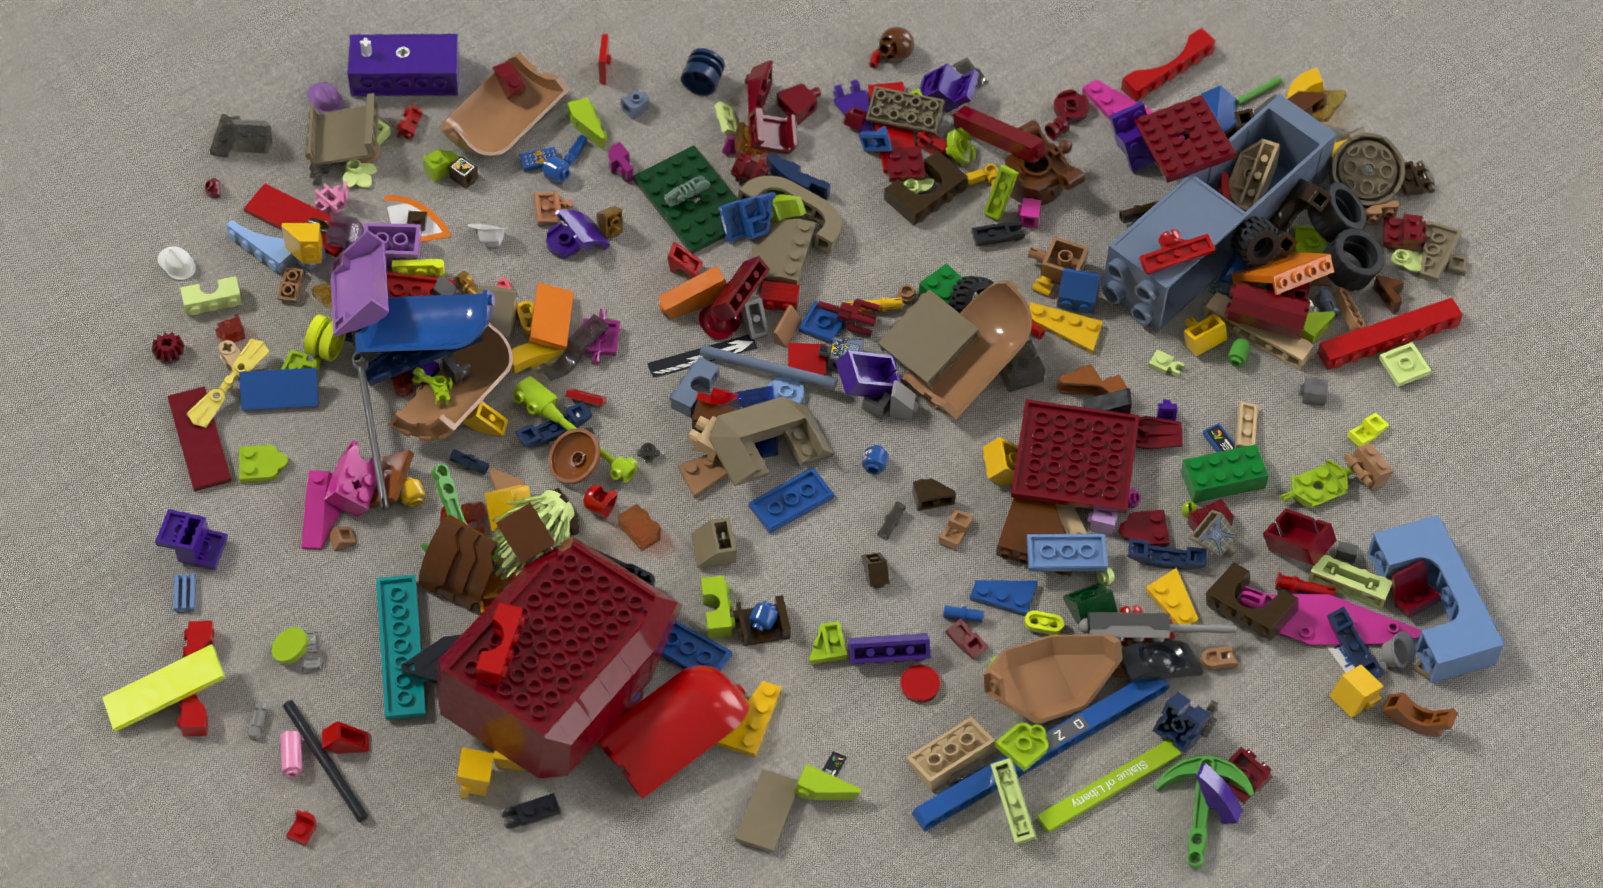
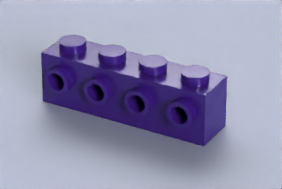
[848,633,931,665]

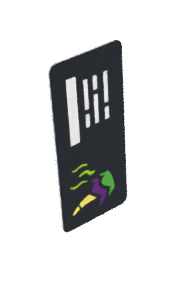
[822,751,847,777]

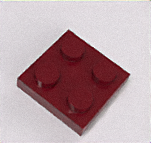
[885,146,926,182]

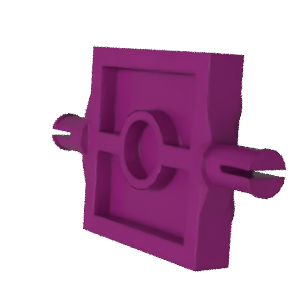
[578,308,621,365]

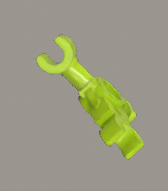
[412,367,453,406]

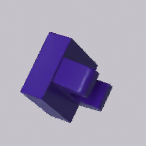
[1156,400,1178,421]

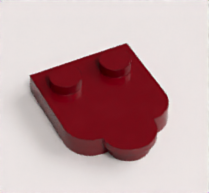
[1119,510,1170,547]

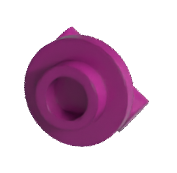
[722,135,742,154]
[1128,488,1140,508]

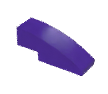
[1196,763,1243,824]

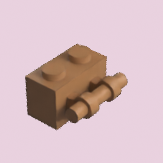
[1344,443,1394,490]

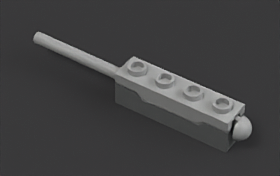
[1079,612,1236,641]

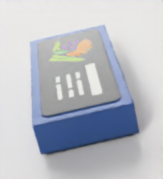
[1203,423,1235,452]

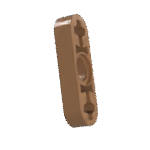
[1333,287,1366,331]

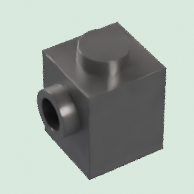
[1299,377,1328,406]

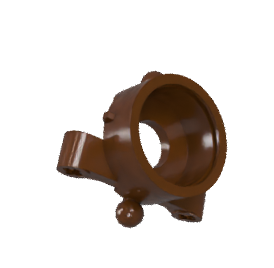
[1005,119,1085,205]

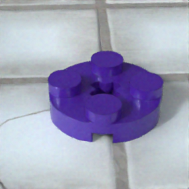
[546,223,582,259]

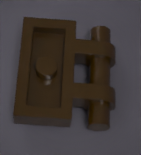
[1401,160,1435,197]

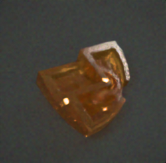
[735,122,765,157]

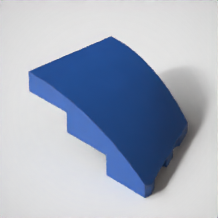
[718,192,776,242]

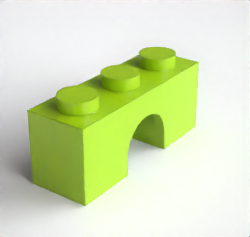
[701,575,735,639]

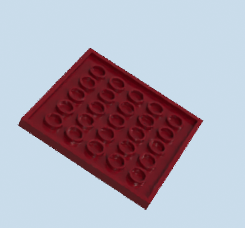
[1011,399,1139,514]

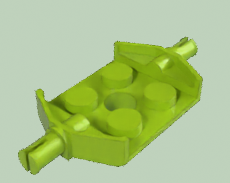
[1280,459,1355,509]

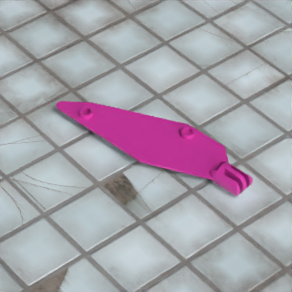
[1238,586,1421,645]

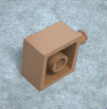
[1028,236,1089,284]

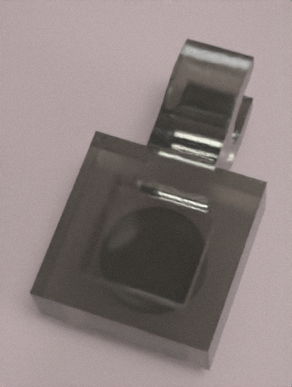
[309,163,333,186]
[1200,700,1219,738]

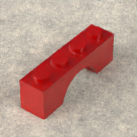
[475,602,525,686]

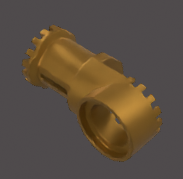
[455,270,478,294]

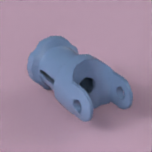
[1317,286,1341,319]

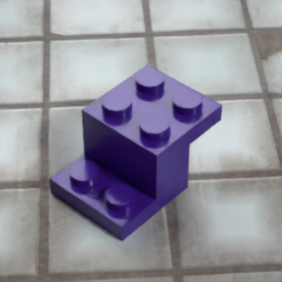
[919,63,979,112]
[1109,102,1155,172]
[155,509,228,570]

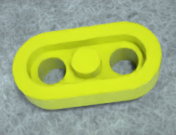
[1024,611,1064,635]

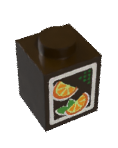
[449,156,478,189]

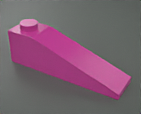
[301,470,342,550]

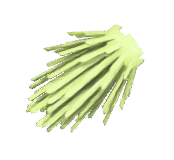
[492,490,574,580]

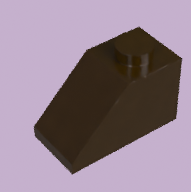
[912,478,956,511]
[861,552,890,588]

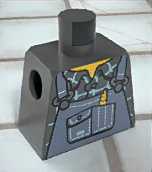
[818,337,864,372]

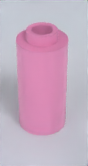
[280,731,302,778]

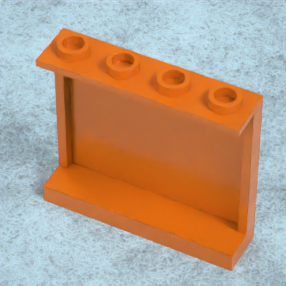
[1231,252,1334,295]

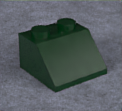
[1063,583,1118,624]

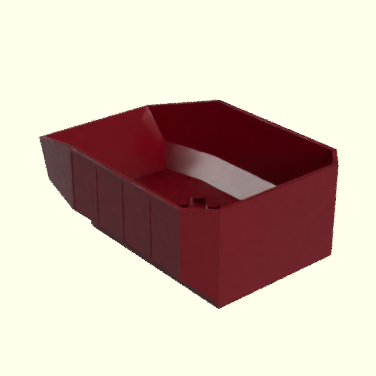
[437,536,682,779]

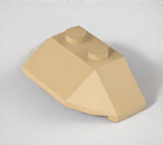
[1229,139,1280,211]

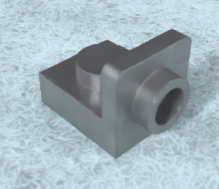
[442,355,471,385]

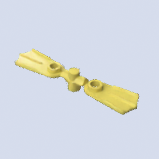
[187,338,270,428]

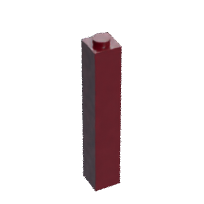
[953,105,1046,163]

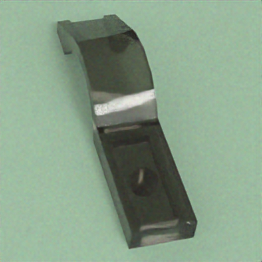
[536,314,609,381]

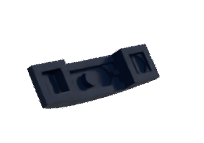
[515,401,592,447]
[1128,538,1207,569]
[1327,606,1385,679]

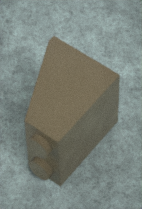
[477,285,517,345]

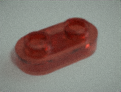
[391,371,413,396]

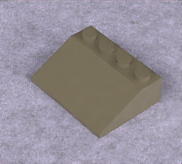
[750,219,816,286]

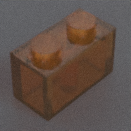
[618,504,661,552]

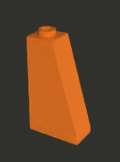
[658,265,727,319]

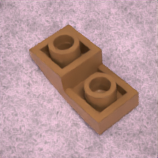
[1364,201,1399,225]
[277,267,304,302]

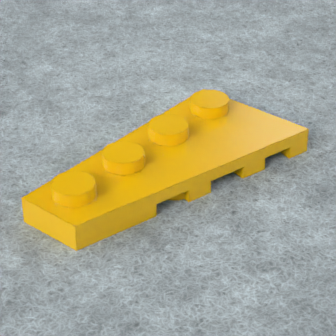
[1029,302,1103,355]
[717,681,782,757]

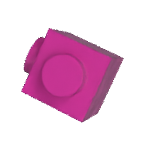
[1017,198,1041,229]

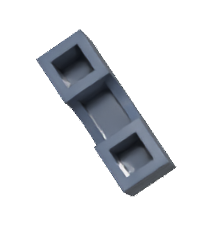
[669,357,719,418]

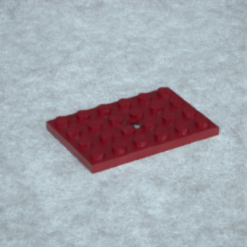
[1134,95,1237,183]

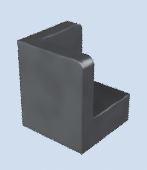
[862,392,891,419]

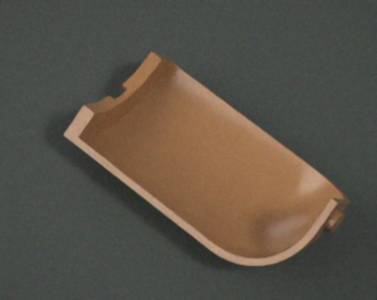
[440,52,570,156]
[900,281,1032,420]
[388,323,513,442]

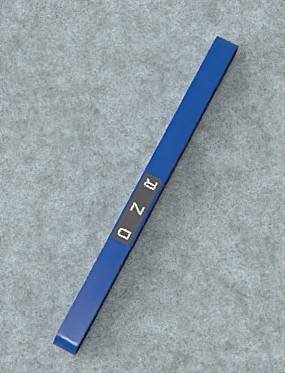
[912,679,1170,831]

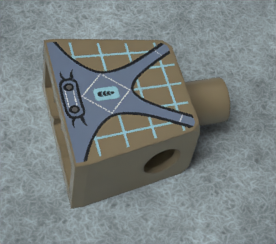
[1189,510,1237,557]

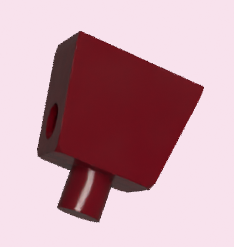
[776,83,821,126]

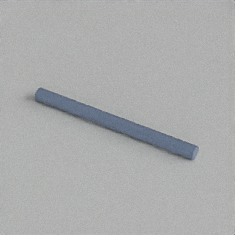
[700,345,838,390]

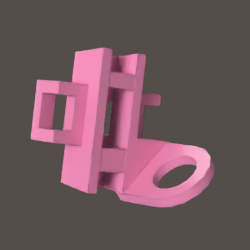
[314,181,348,214]

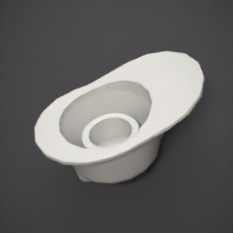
[467,224,508,247]
[158,246,196,280]

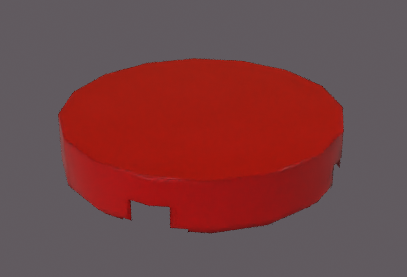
[900,665,940,703]

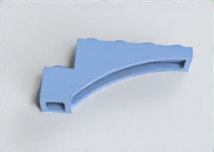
[226,220,326,274]

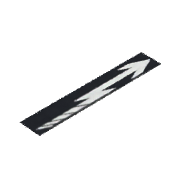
[647,334,758,378]

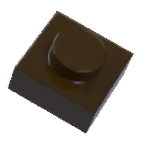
[407,211,427,231]

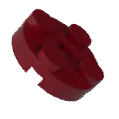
[1053,90,1089,122]

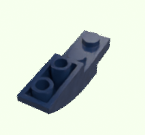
[766,153,831,200]

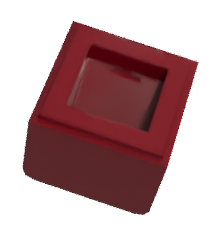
[843,107,867,130]

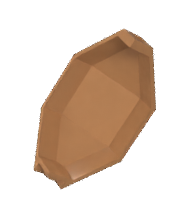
[983,635,1123,724]

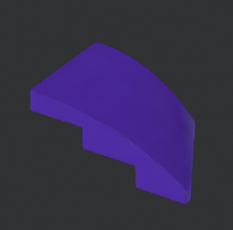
[555,209,611,252]

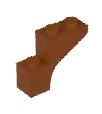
[1057,364,1128,396]

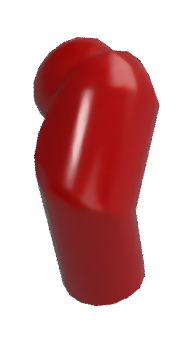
[869,49,885,68]

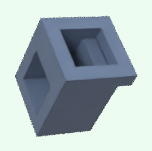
[621,90,649,120]

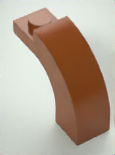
[1382,693,1458,736]

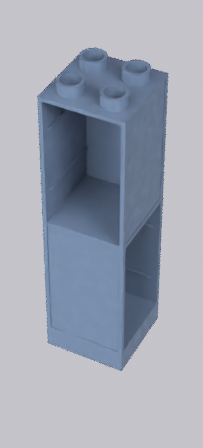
[1102,94,1337,332]

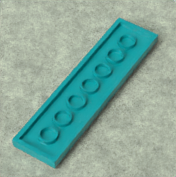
[376,574,426,720]

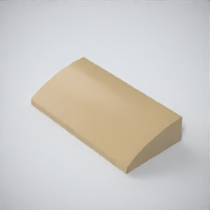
[906,717,997,792]

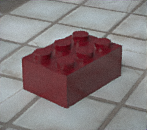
[1263,508,1337,566]

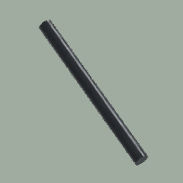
[283,700,368,822]

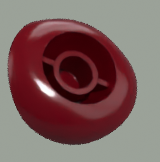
[698,305,741,339]

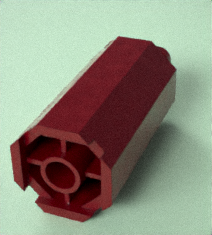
[1224,282,1311,340]

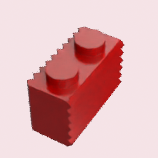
[760,280,800,312]

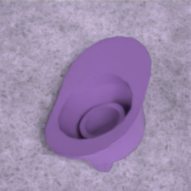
[307,82,343,113]

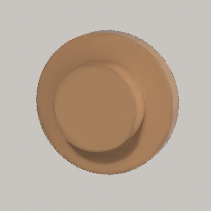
[898,285,916,303]

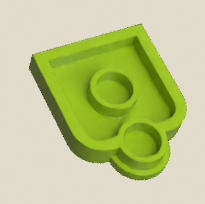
[239,445,288,483]
[995,723,1048,772]

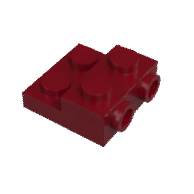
[1383,214,1426,251]
[1223,747,1273,804]

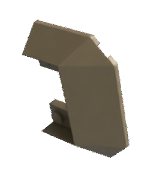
[709,396,834,486]

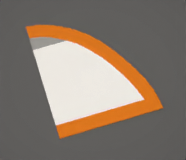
[384,195,452,243]

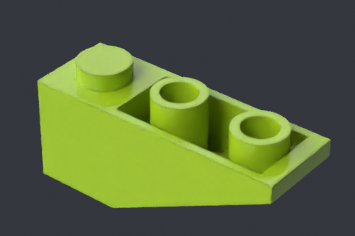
[567,97,608,149]

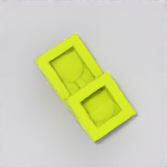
[1347,413,1389,447]

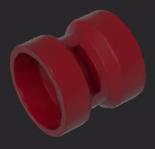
[1044,116,1070,140]

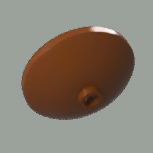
[548,428,601,484]

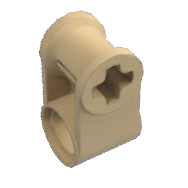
[219,340,244,374]

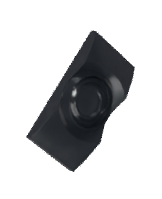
[1120,639,1203,682]

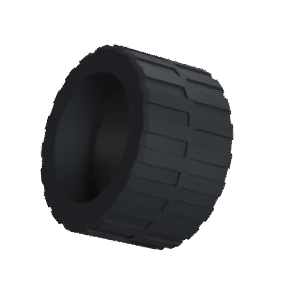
[1307,182,1366,243]
[1323,228,1385,291]

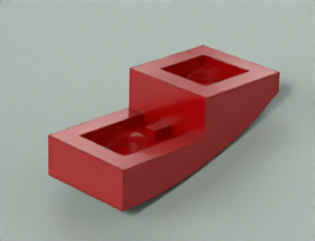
[696,387,739,405]

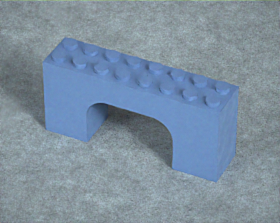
[1367,515,1504,683]

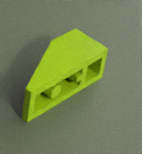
[793,764,862,800]

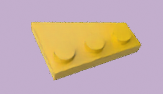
[1145,568,1198,633]

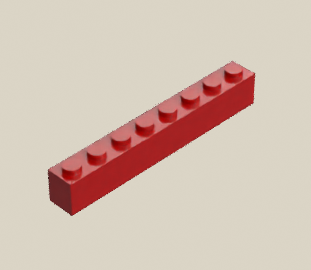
[1317,297,1463,370]

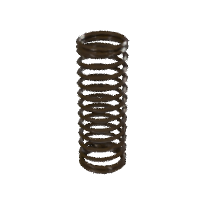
[307,218,329,235]

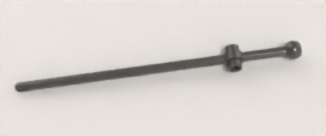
[351,330,388,510]

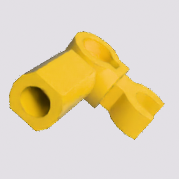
[966,164,998,190]

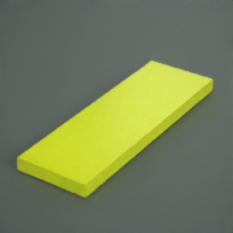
[102,644,226,732]

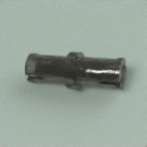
[877,502,906,540]

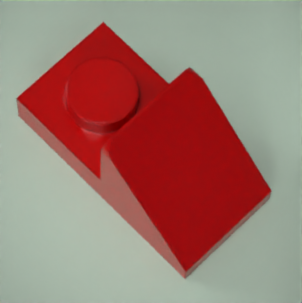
[667,242,703,278]

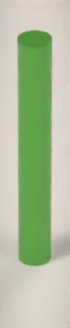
[1236,77,1282,105]

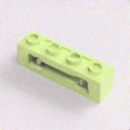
[1308,555,1392,610]
[991,758,1037,845]

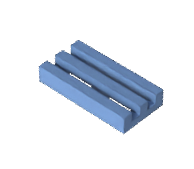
[174,573,195,612]

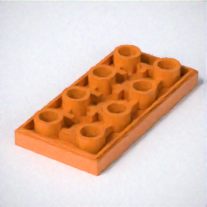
[529,282,574,351]

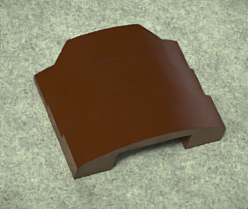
[419,515,498,611]

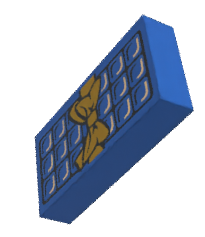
[519,146,558,172]

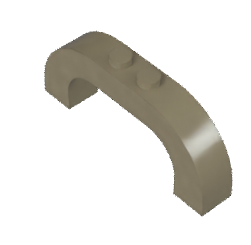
[737,176,841,254]

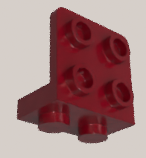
[1392,560,1441,617]

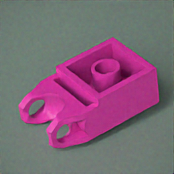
[324,440,381,517]

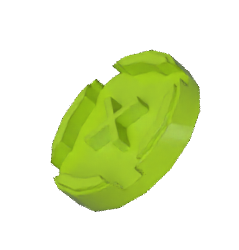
[271,627,309,664]

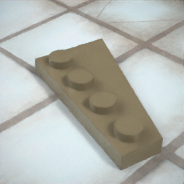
[1420,220,1462,283]

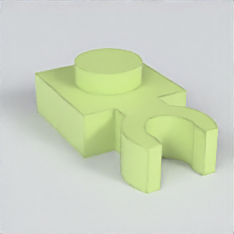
[1148,350,1185,377]

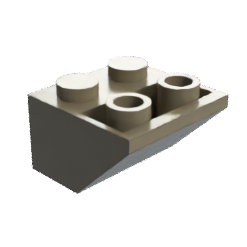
[691,517,737,568]

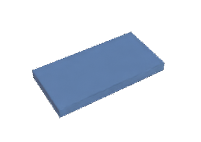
[1026,534,1108,572]

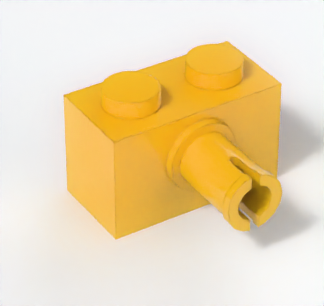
[1184,314,1227,357]

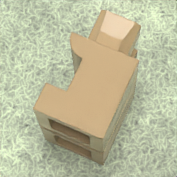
[687,416,717,462]

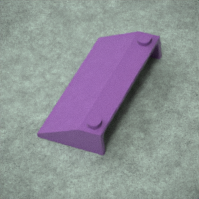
[330,230,389,337]

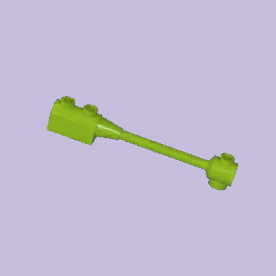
[513,376,638,483]

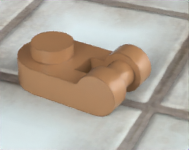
[1201,646,1238,670]

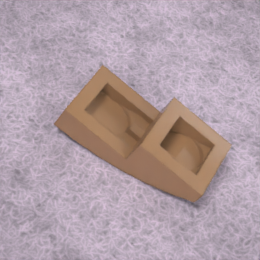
[938,509,974,550]

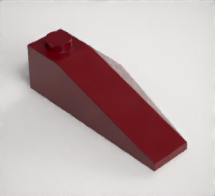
[745,60,773,137]

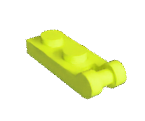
[392,259,445,278]

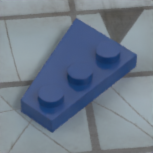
[970,580,1038,616]

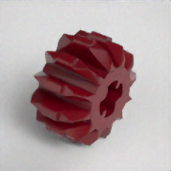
[151,331,184,364]

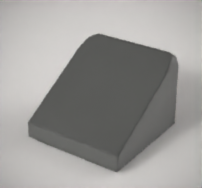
[433,276,457,296]
[1335,541,1358,563]

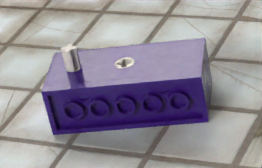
[347,33,460,96]

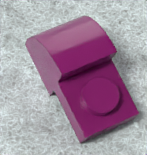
[608,141,633,183]

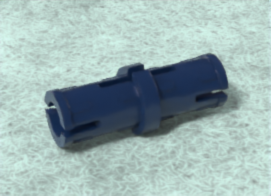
[449,449,489,475]

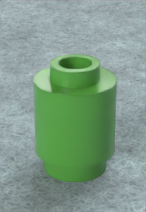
[1227,338,1250,367]

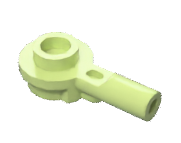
[1096,567,1115,586]

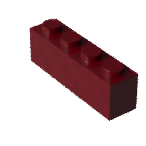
[710,256,770,322]

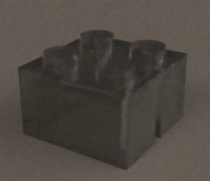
[999,340,1045,392]

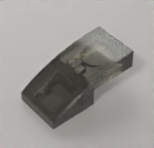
[952,57,988,90]

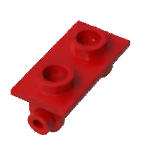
[397,101,423,139]
[916,131,949,159]

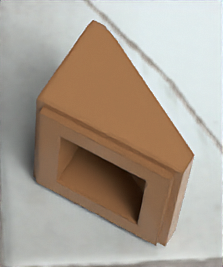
[329,527,357,550]

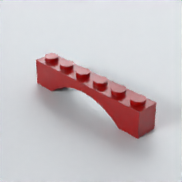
[1121,27,1216,101]
[177,621,215,737]

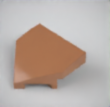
[533,190,574,226]

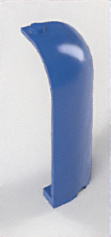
[355,290,495,352]

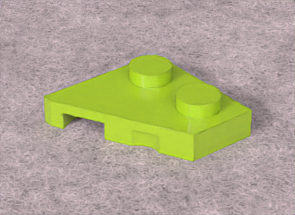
[809,621,847,665]

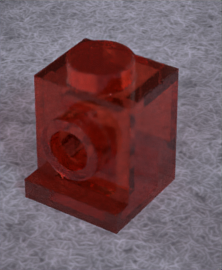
[215,314,246,342]

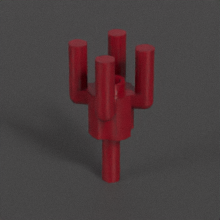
[817,299,880,337]

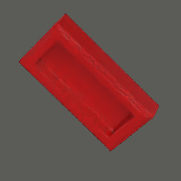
[565,388,607,406]

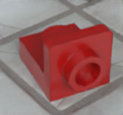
[286,810,317,847]

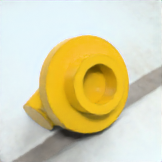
[1032,276,1054,296]

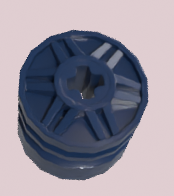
[681,48,725,96]

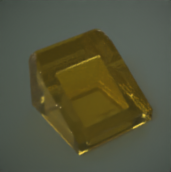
[311,283,332,306]

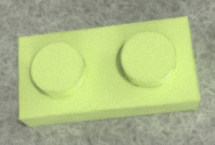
[714,101,740,137]

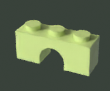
[180,276,242,316]

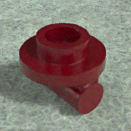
[204,178,221,198]

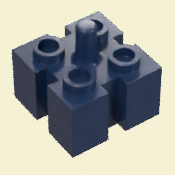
[1152,692,1211,753]

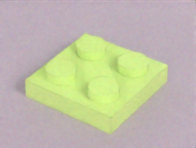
[1379,342,1431,387]

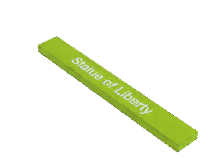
[1037,738,1181,834]

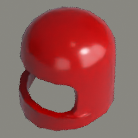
[583,485,619,518]

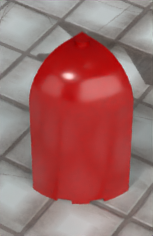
[597,665,750,799]

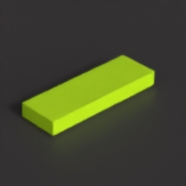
[984,165,1019,221]

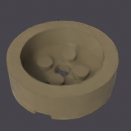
[1328,133,1405,208]

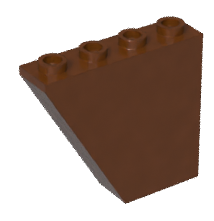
[996,498,1072,577]

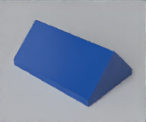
[1201,85,1236,131]

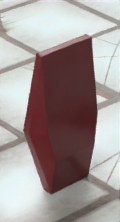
[1135,416,1183,450]

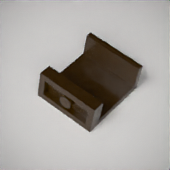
[733,595,791,646]

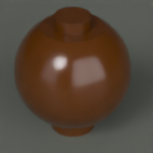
[878,27,914,62]

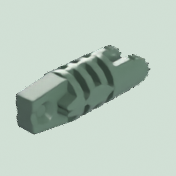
[664,176,711,207]

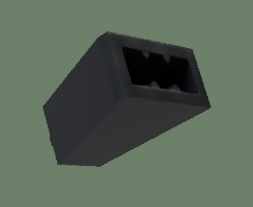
[1082,388,1132,414]

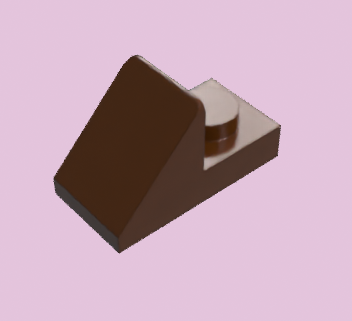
[1373,275,1404,314]

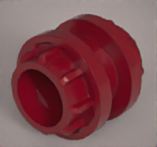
[730,153,770,183]

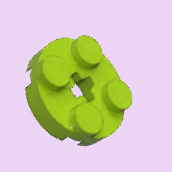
[946,128,976,166]

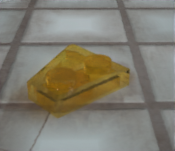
[1312,90,1347,122]

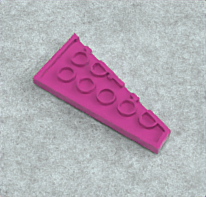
[1082,79,1181,137]

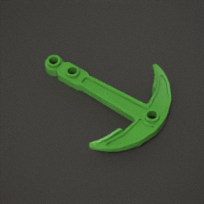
[420,464,504,560]
[1154,756,1254,869]

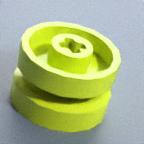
[304,314,346,362]

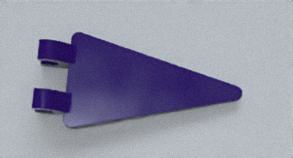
[833,79,873,133]

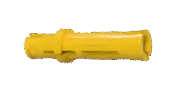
[846,297,903,312]

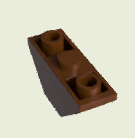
[1288,91,1327,116]

